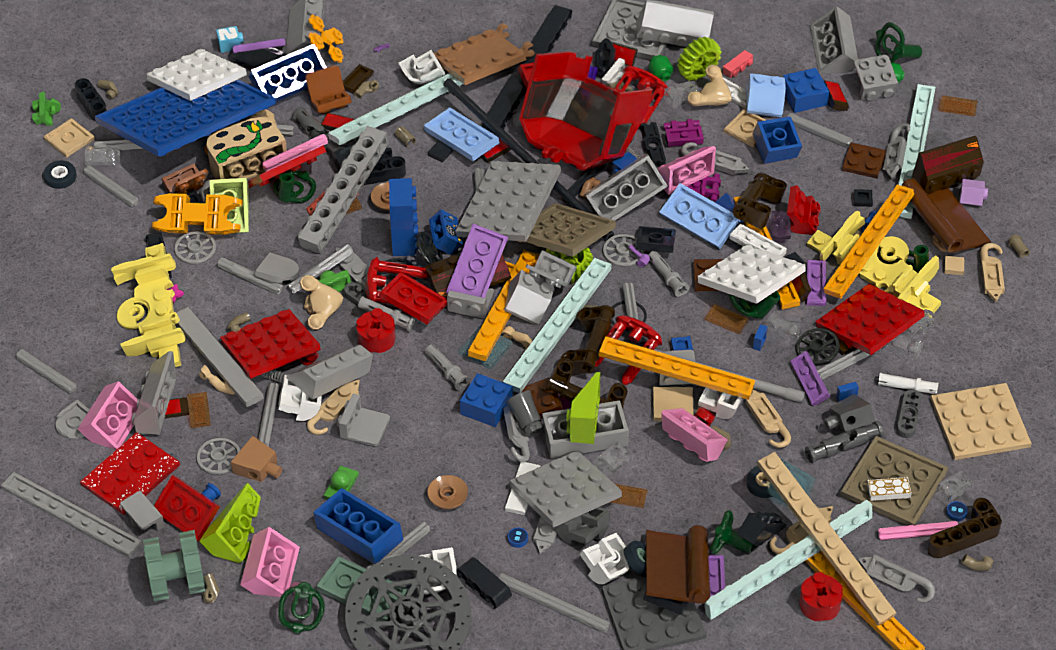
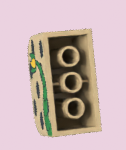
[207,117,287,180]

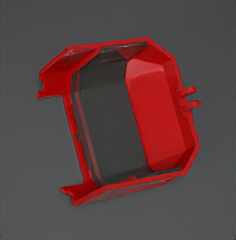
[519,51,653,171]

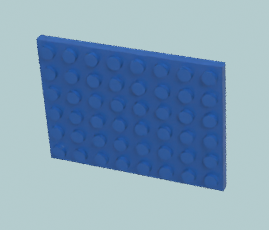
[95,79,276,157]

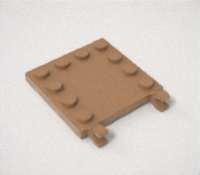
[433,23,535,85]

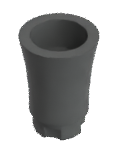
[506,390,544,436]

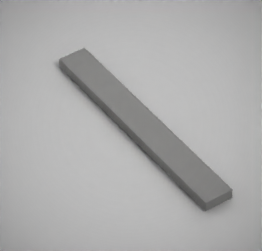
[176,307,264,407]
[1,472,142,558]

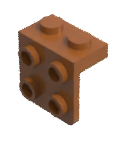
[305,65,352,113]
[161,163,208,194]

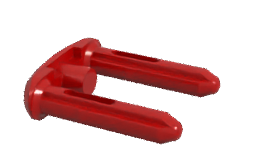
[606,66,669,127]
[365,257,428,304]
[595,315,662,385]

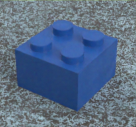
[783,68,829,113]
[753,117,802,163]
[460,373,513,427]

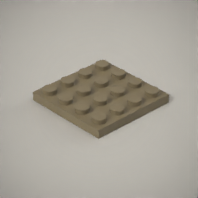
[521,203,616,256]
[840,436,949,526]

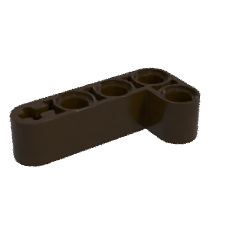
[928,498,1002,559]

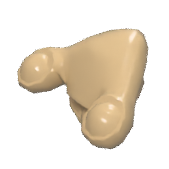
[688,65,731,107]
[300,275,343,330]

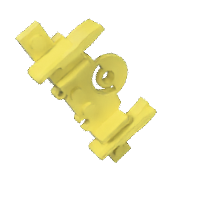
[807,211,941,318]
[111,243,185,367]

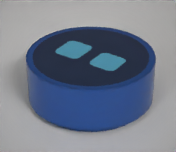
[946,501,968,521]
[508,527,528,548]

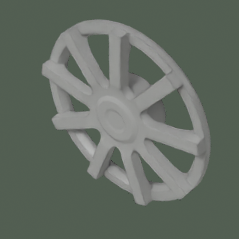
[174,231,216,264]
[603,234,645,267]
[196,438,240,475]

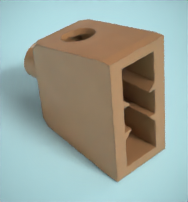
[231,436,282,482]

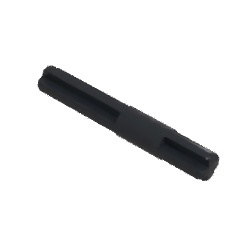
[568,161,611,197]

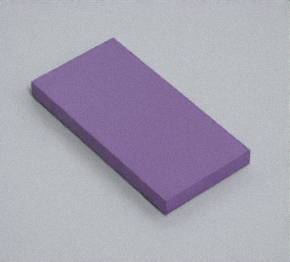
[446,224,508,298]

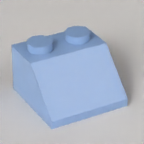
[746,73,786,118]

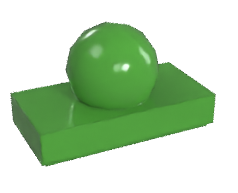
[318,270,351,292]
[323,466,359,500]

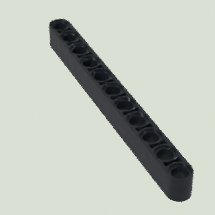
[482,5,572,137]

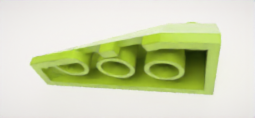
[200,483,261,563]

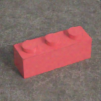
[723,50,753,78]

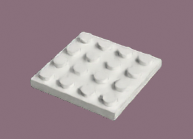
[147,49,247,101]
[698,245,805,303]

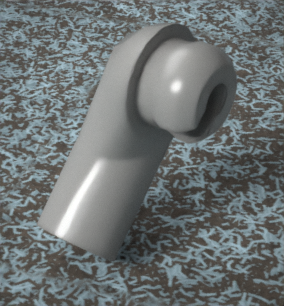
[200,180,210,203]

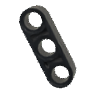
[74,78,107,122]
[363,156,406,186]
[456,557,512,609]

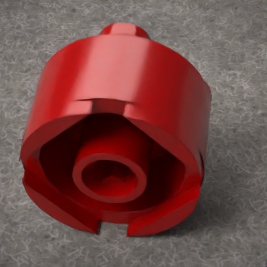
[356,308,396,353]
[799,572,843,622]

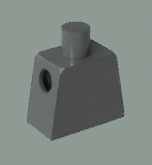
[824,394,875,432]

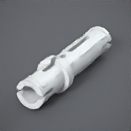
[878,373,939,395]

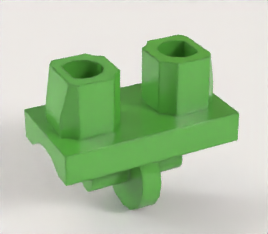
[32,92,61,126]

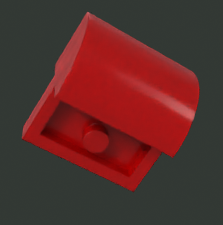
[787,185,821,235]

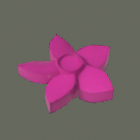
[167,284,184,303]

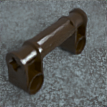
[733,172,787,228]
[561,305,615,375]
[545,358,628,410]

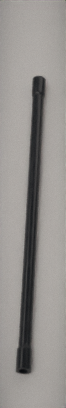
[443,78,614,241]

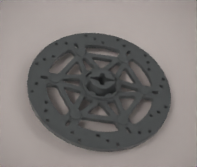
[345,555,471,650]

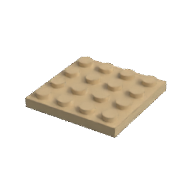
[931,383,1032,460]

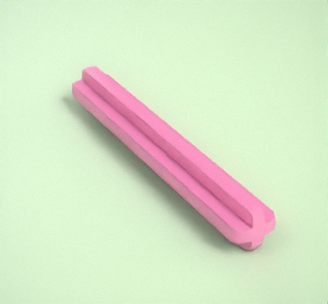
[262,134,328,172]
[878,521,958,540]

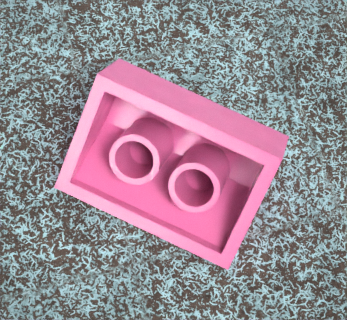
[657,146,716,195]
[78,381,138,450]
[661,408,728,462]
[240,527,300,597]

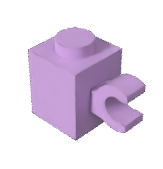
[960,179,988,206]

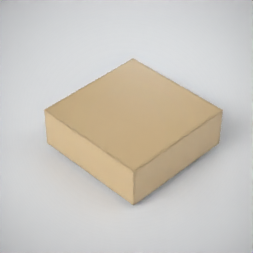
[944,256,964,275]

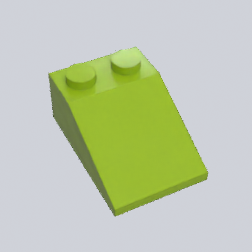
[567,372,600,444]

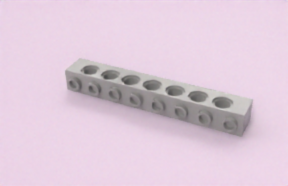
[298,126,389,254]

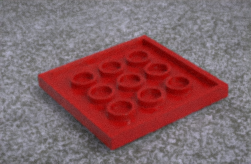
[815,284,925,355]
[220,309,321,379]

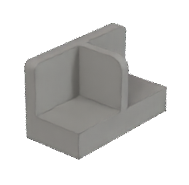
[120,491,165,531]

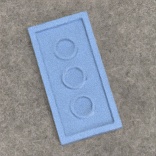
[424,108,499,161]
[659,183,740,249]

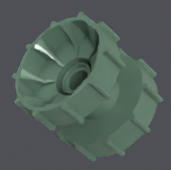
[143,530,205,601]

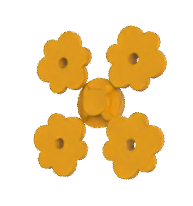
[308,14,343,63]

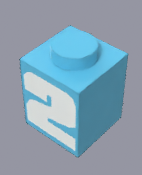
[216,26,244,53]

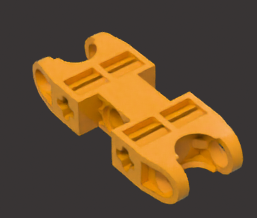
[151,194,243,235]

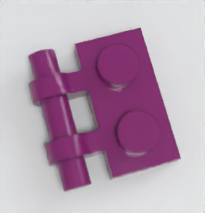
[663,119,704,147]
[687,173,721,202]

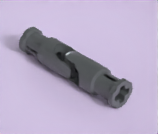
[292,106,345,159]
[805,421,883,463]

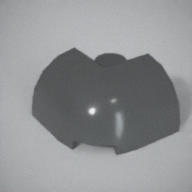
[554,507,610,545]

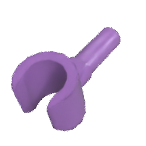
[628,244,650,267]

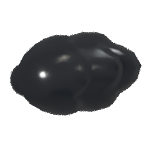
[595,38,616,77]

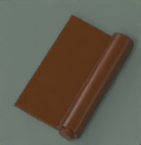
[902,179,991,253]
[646,525,710,604]

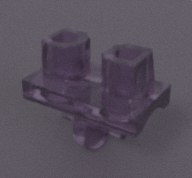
[771,211,791,243]

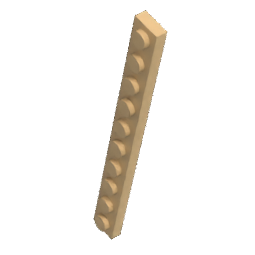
[757,452,896,626]

